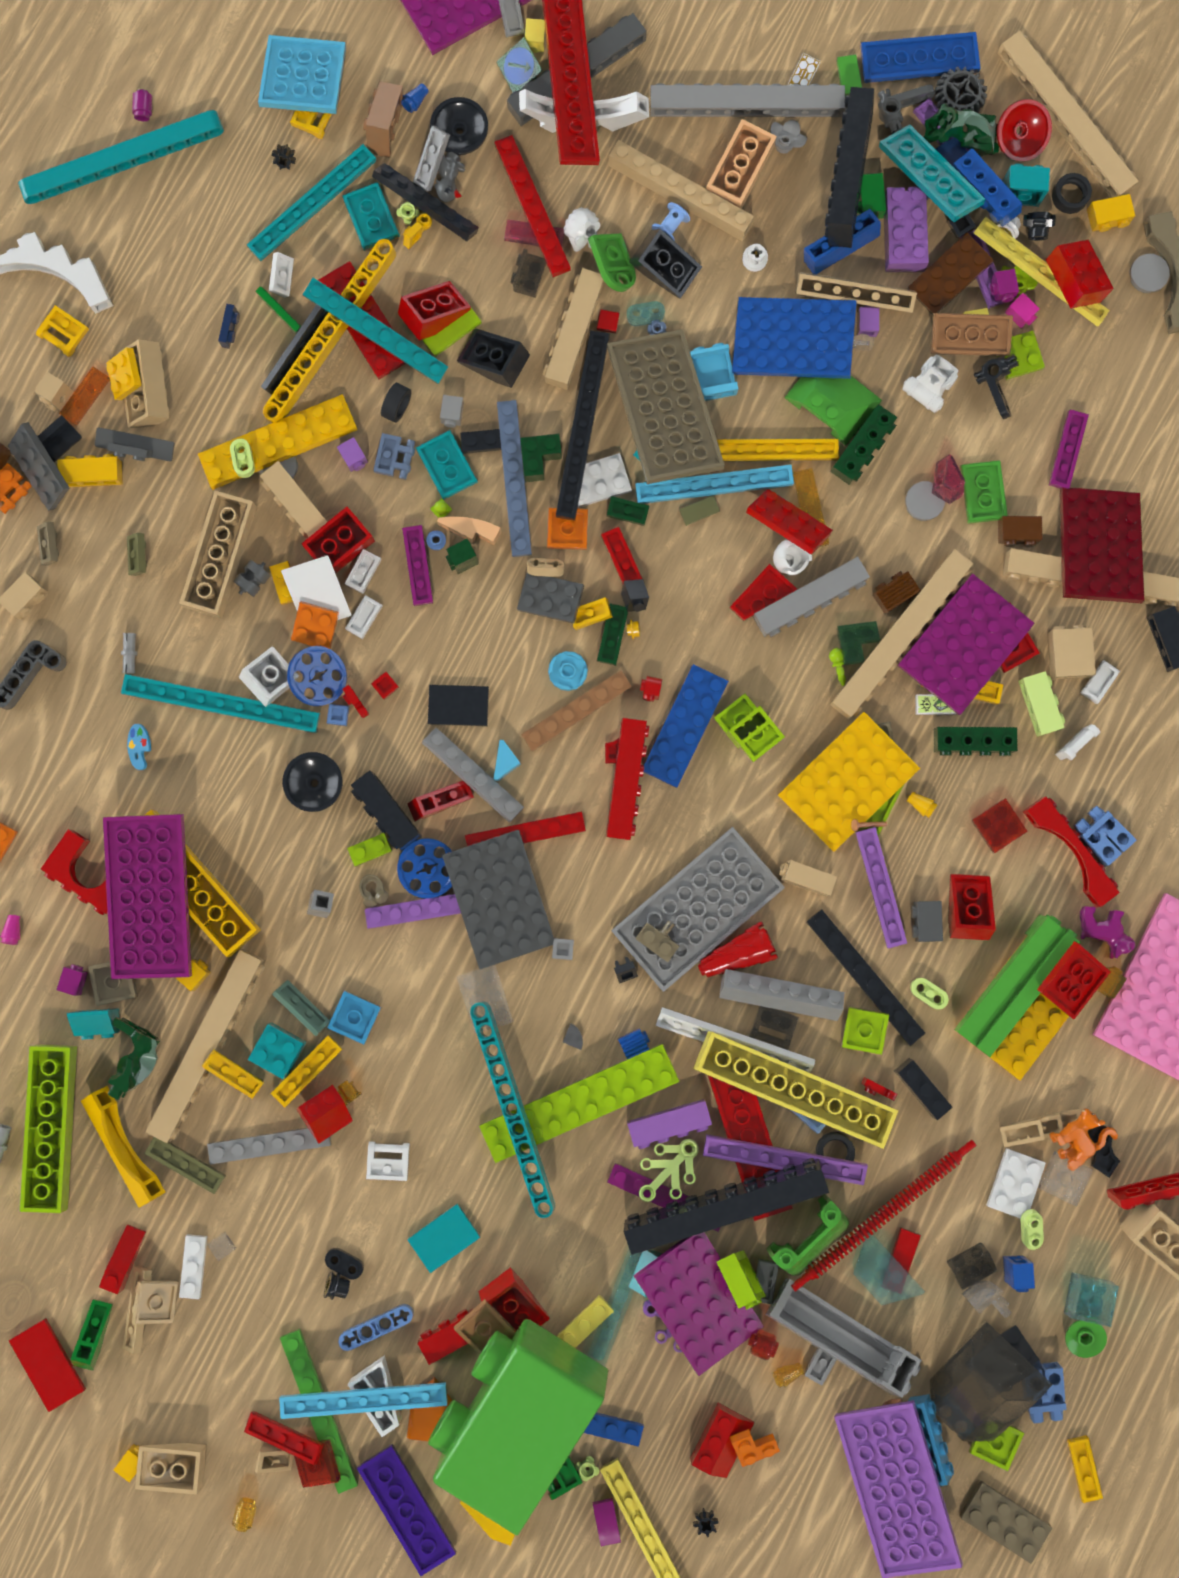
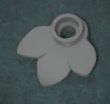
[770,120,807,154]

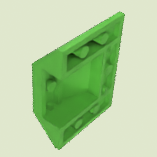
[785,376,882,446]

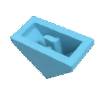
[494,740,521,781]

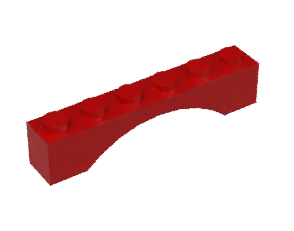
[1023,796,1120,907]

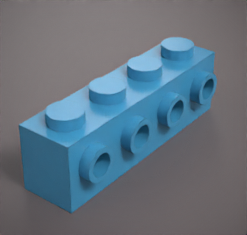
[908,1394,954,1486]

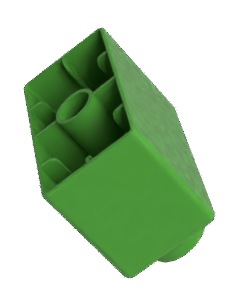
[428,1319,609,1536]

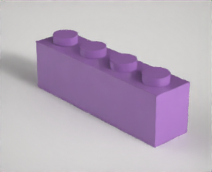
[627,1099,712,1149]

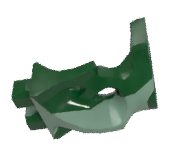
[923,103,999,157]
[108,1017,160,1100]

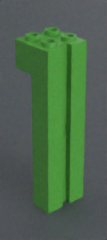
[954,915,1080,1057]

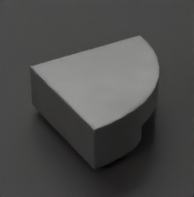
[563,1024,583,1050]

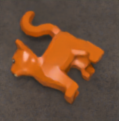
[1049,1108,1118,1171]

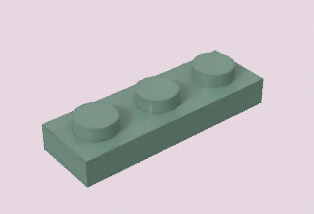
[272,980,330,1036]

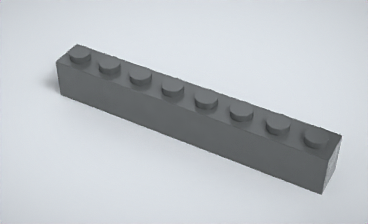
[507,13,647,126]

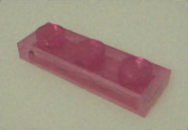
[504,219,565,247]

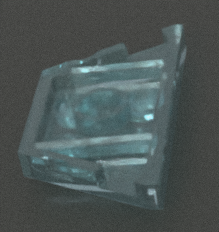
[853,1233,925,1305]

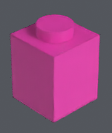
[1005,293,1040,329]

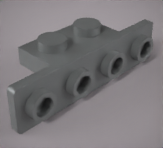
[95,427,175,461]

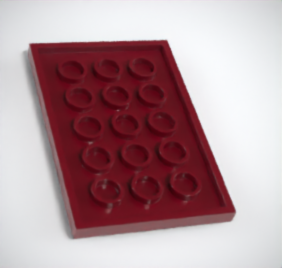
[1060,487,1145,604]

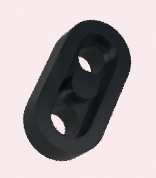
[325,1248,364,1280]

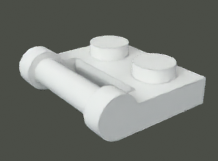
[1055,724,1101,760]
[366,1141,410,1181]

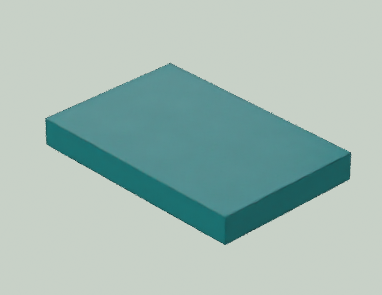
[342,182,400,251]
[416,430,478,500]
[407,1203,481,1273]

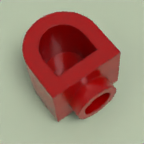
[640,676,663,702]

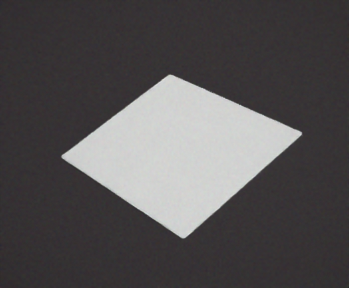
[281,555,351,620]

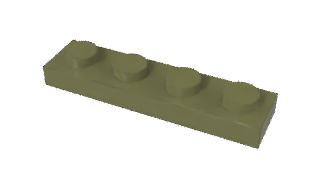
[144,1137,226,1194]

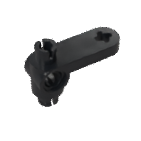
[974,354,1020,420]

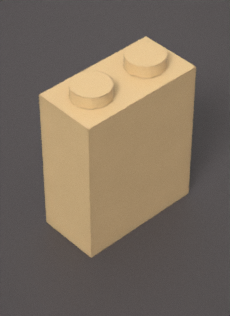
[1048,625,1096,680]
[779,860,837,896]

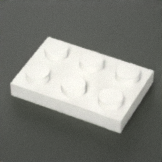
[578,453,632,508]
[986,1148,1046,1219]

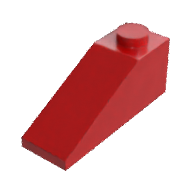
[407,781,474,822]
[99,1225,146,1295]

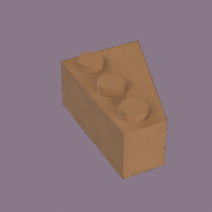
[363,81,403,158]

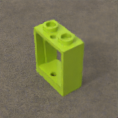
[717,1250,766,1310]

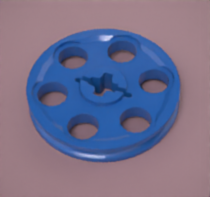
[287,646,347,706]
[397,839,452,899]

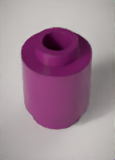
[132,89,153,122]

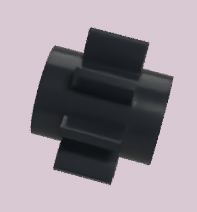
[271,144,296,170]
[693,1508,719,1537]

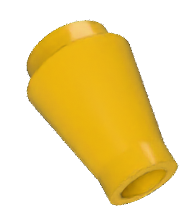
[907,791,938,818]

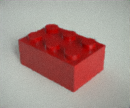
[1046,239,1114,309]
[301,506,375,574]

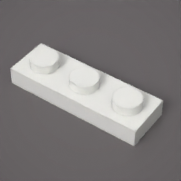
[179,1234,208,1299]

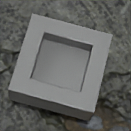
[552,938,574,960]

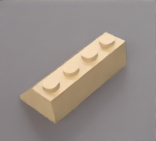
[118,339,169,428]

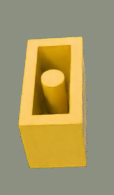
[1087,194,1135,232]

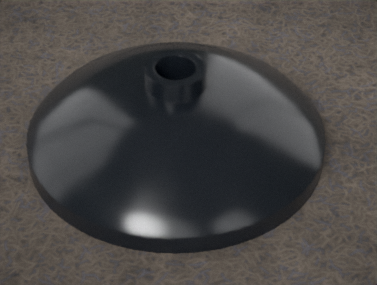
[430,97,488,155]
[282,752,343,812]

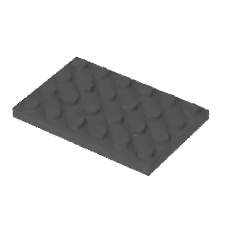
[442,830,554,969]

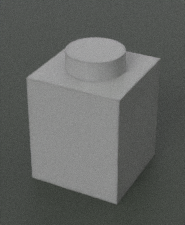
[440,395,464,428]
[307,890,334,918]

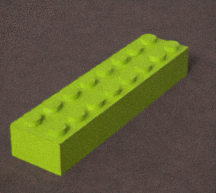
[20,1045,77,1213]

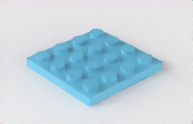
[258,35,346,114]

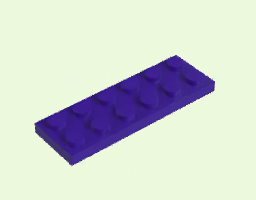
[357,1444,457,1576]

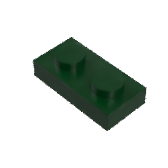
[606,496,650,526]

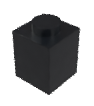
[946,214,976,238]
[621,579,649,612]

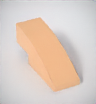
[437,517,501,545]

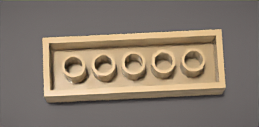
[179,491,257,619]

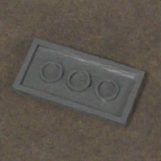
[8,422,70,511]

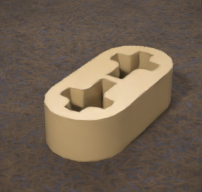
[527,558,564,577]

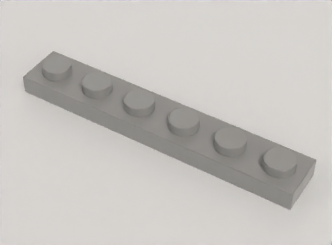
[422,728,524,823]
[207,1128,331,1164]

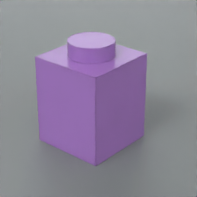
[857,305,879,337]
[337,437,368,472]

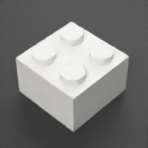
[239,646,299,707]

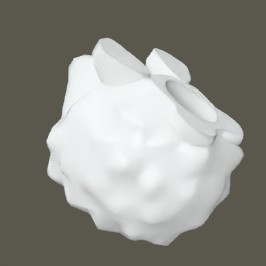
[564,207,600,252]

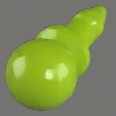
[829,648,846,686]

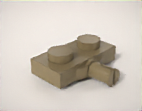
[635,920,680,962]

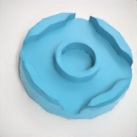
[548,651,588,691]

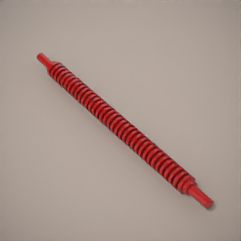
[791,1139,977,1292]

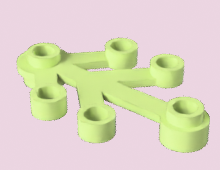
[639,1139,699,1202]

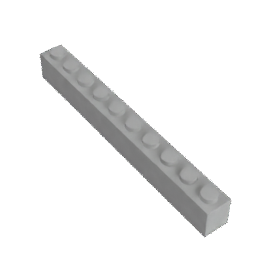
[650,83,845,117]

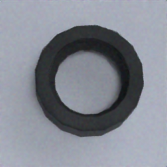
[1052,173,1092,214]
[381,382,412,423]
[816,1132,855,1161]

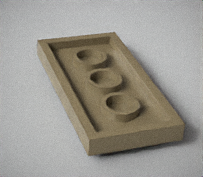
[960,1481,1052,1564]

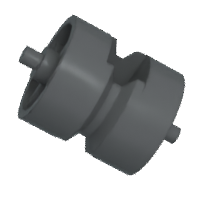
[233,559,271,597]

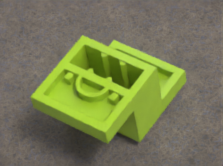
[714,694,785,762]

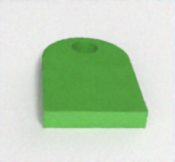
[588,234,636,292]

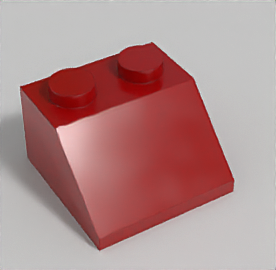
[297,1084,353,1144]

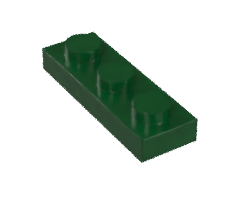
[597,603,628,666]

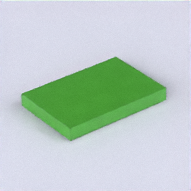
[960,460,1008,524]

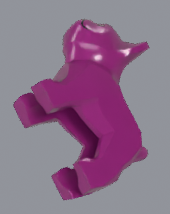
[1079,906,1135,959]

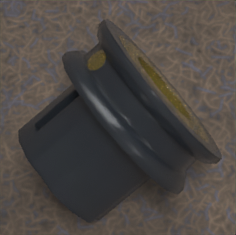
[324,1272,350,1300]

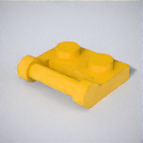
[290,104,339,139]
[36,305,89,357]

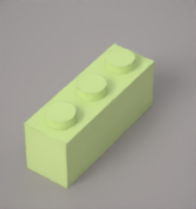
[1018,671,1065,737]

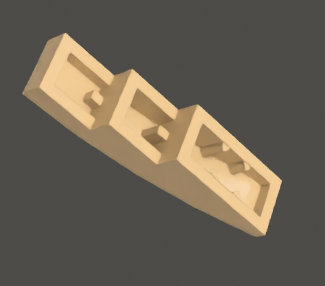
[1000,1108,1081,1147]

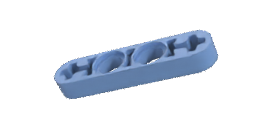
[338,1304,414,1351]

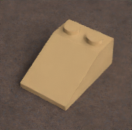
[135,1443,206,1495]

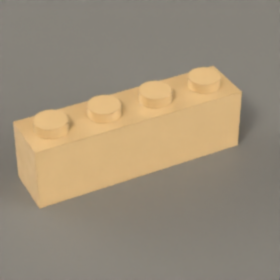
[260,461,327,539]

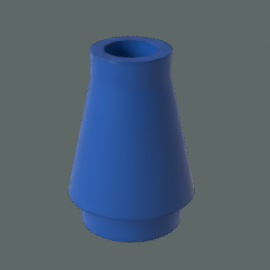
[401,83,429,113]

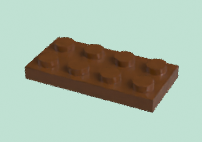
[908,233,994,315]

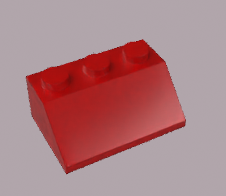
[690,1402,755,1478]

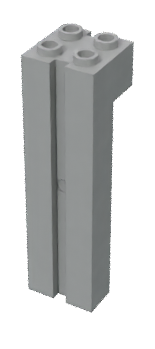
[765,1279,922,1397]

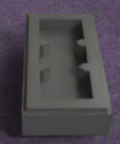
[756,1259,778,1304]

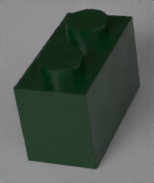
[445,538,479,574]

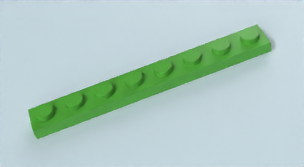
[280,1329,358,1494]

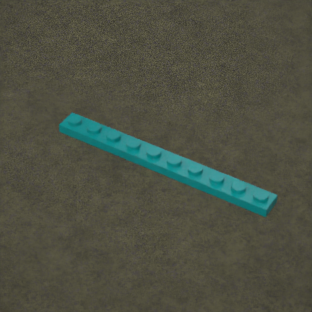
[121,674,320,733]

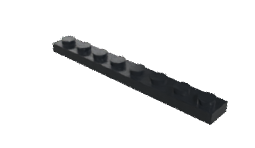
[806,909,926,1046]

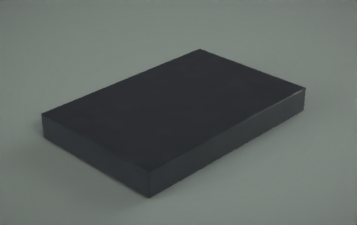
[428,685,489,727]

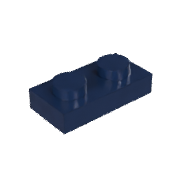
[218,303,240,349]

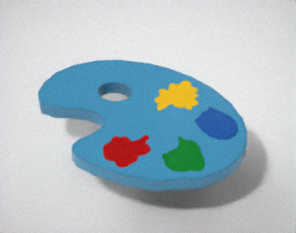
[127,724,151,770]

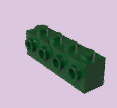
[831,404,898,485]
[934,727,1018,757]

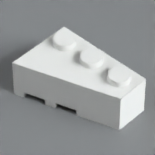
[348,1355,402,1437]

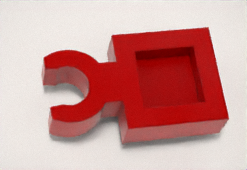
[342,685,369,718]
[861,1077,898,1101]

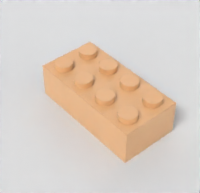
[706,119,777,209]

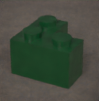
[520,434,562,482]

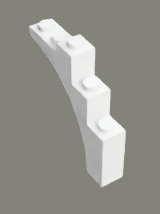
[519,89,649,133]
[0,232,113,314]

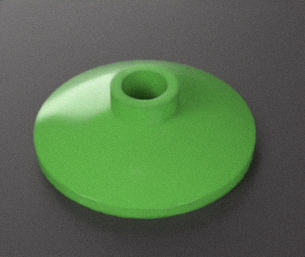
[1065,1319,1107,1358]

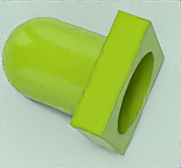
[430,498,452,518]

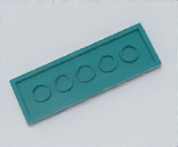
[879,124,985,222]

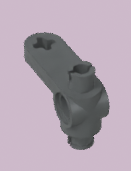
[878,85,935,135]

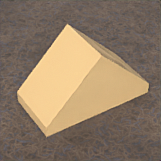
[255,1443,294,1474]

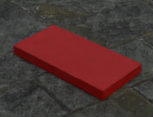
[9,1318,86,1412]

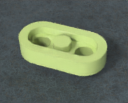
[230,439,255,478]
[910,978,949,1009]
[1020,1209,1044,1250]

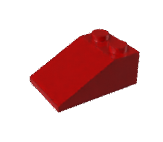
[398,281,471,341]
[948,874,996,940]
[478,1267,550,1330]

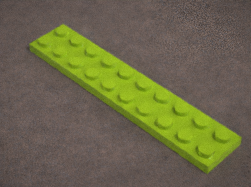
[479,1044,680,1163]

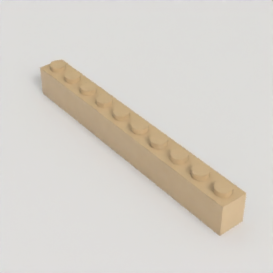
[997,31,1139,198]
[1003,548,1179,608]
[830,549,973,719]
[146,949,265,1143]

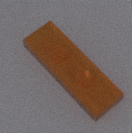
[59,367,110,426]

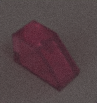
[932,454,965,504]

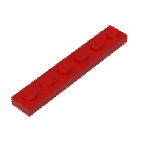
[465,811,586,846]

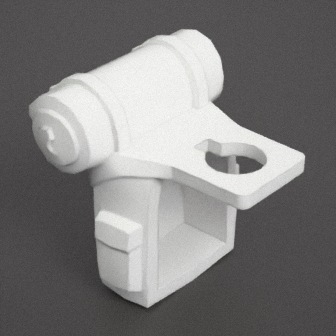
[902,354,959,413]

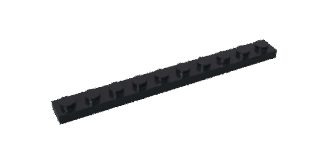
[556,330,610,521]

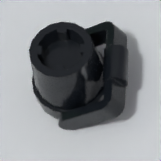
[1023,212,1056,241]

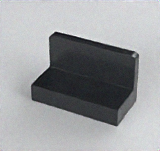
[37,415,82,462]

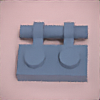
[373,433,415,480]

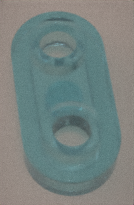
[626,301,665,326]

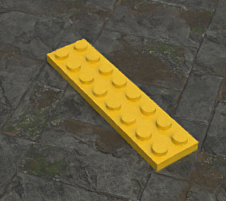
[198,394,358,490]

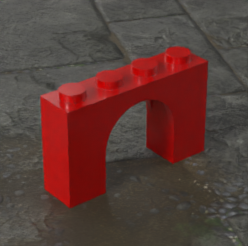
[41,829,108,915]

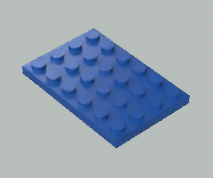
[732,297,857,379]

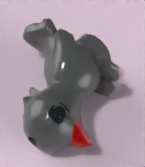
[434,152,465,202]

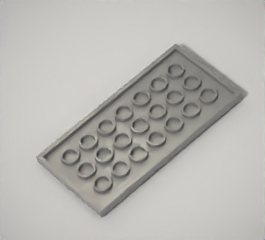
[611,827,785,992]

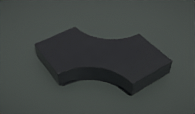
[1088,1125,1120,1178]

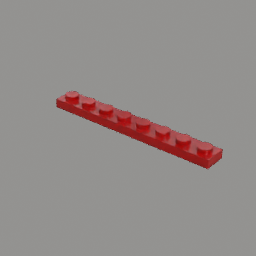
[494,135,571,278]

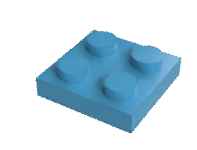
[327,991,381,1045]

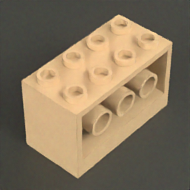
[1119,1203,1179,1280]

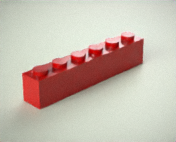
[606,718,650,840]

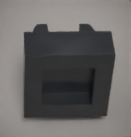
[614,957,638,984]

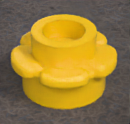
[626,620,640,639]

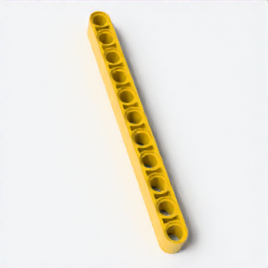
[263,239,396,423]

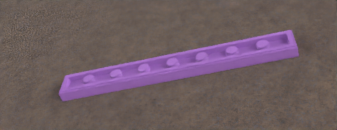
[703,1134,868,1185]

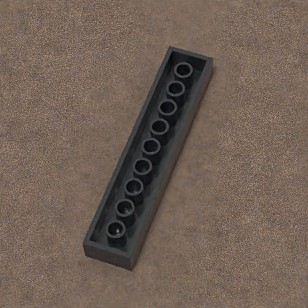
[623,1158,829,1255]

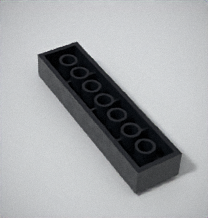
[825,87,874,248]

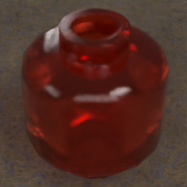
[747,1329,779,1361]

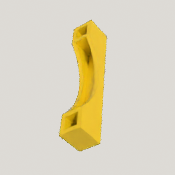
[81,1086,166,1208]

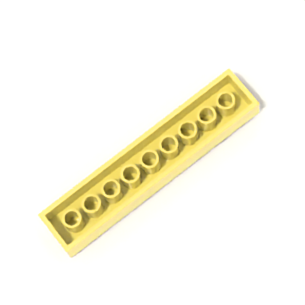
[693,1031,898,1149]

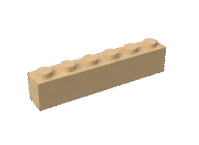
[543,268,605,390]
[795,272,917,313]

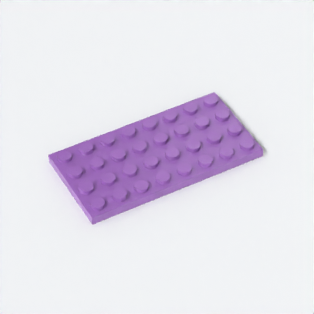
[834,1400,963,1578]

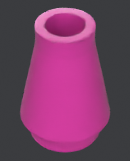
[0,915,21,945]

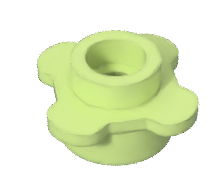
[396,201,420,225]
[575,1456,599,1481]

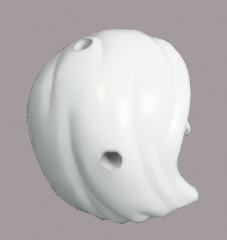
[773,539,812,575]

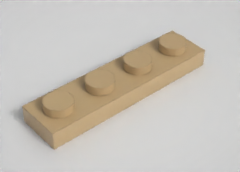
[122,1266,152,1354]

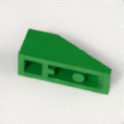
[70,1299,113,1371]

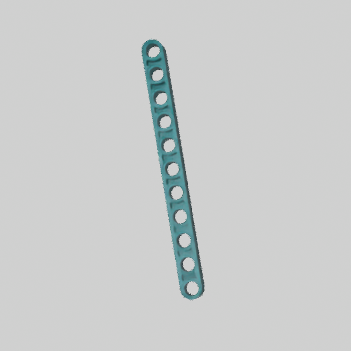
[18,110,224,204]
[470,1001,556,1218]

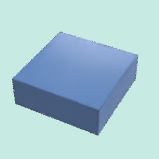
[327,704,350,726]

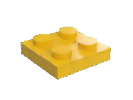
[106,347,142,400]

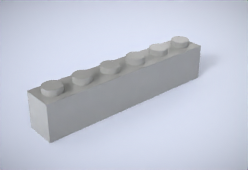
[753,557,870,637]
[719,969,845,1021]

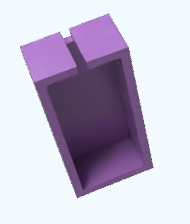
[884,187,929,272]

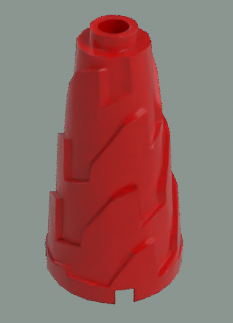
[698,921,778,977]

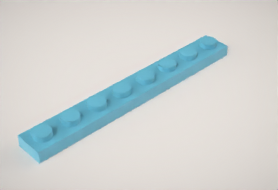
[635,465,794,504]
[279,1382,448,1419]

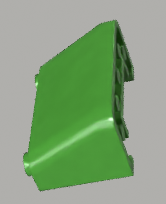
[766,1194,849,1276]

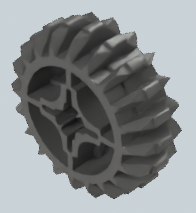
[934,66,987,113]

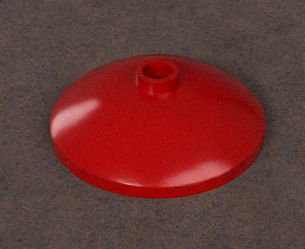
[997,99,1052,161]

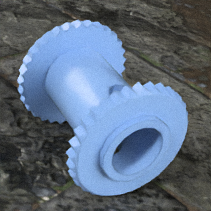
[652,202,690,241]

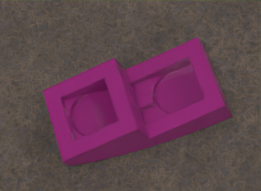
[592,1498,621,1547]

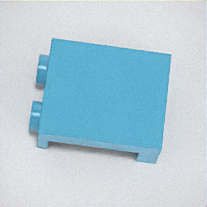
[690,343,738,401]

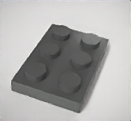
[517,573,584,624]

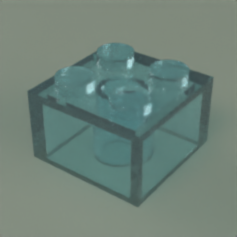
[1064,1272,1119,1327]

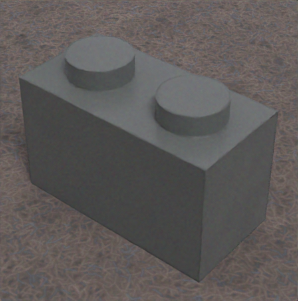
[911,901,943,942]

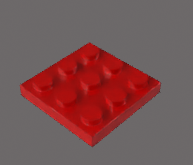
[1037,941,1111,1020]

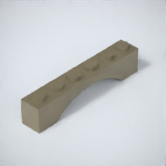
[1143,211,1179,334]

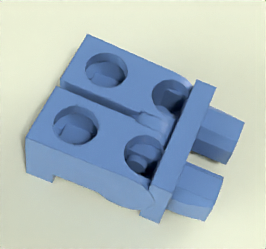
[1074,806,1137,867]
[1022,1362,1067,1423]

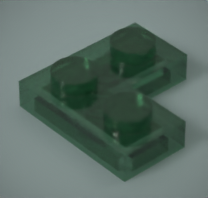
[836,621,880,665]

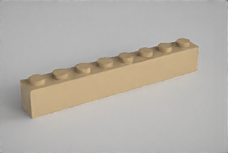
[608,140,754,241]

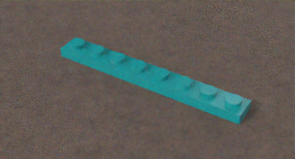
[247,144,377,262]
[302,278,448,384]

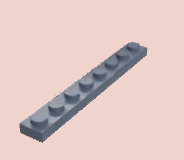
[497,400,532,557]

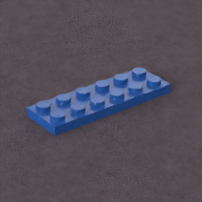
[860,32,981,83]
[644,664,729,788]

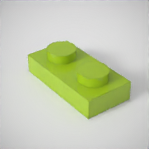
[347,833,392,867]

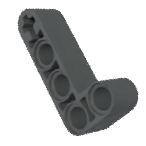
[0,640,67,710]

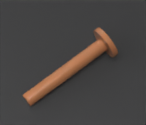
[851,819,887,831]

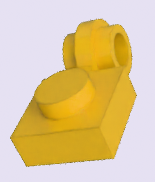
[403,214,432,249]

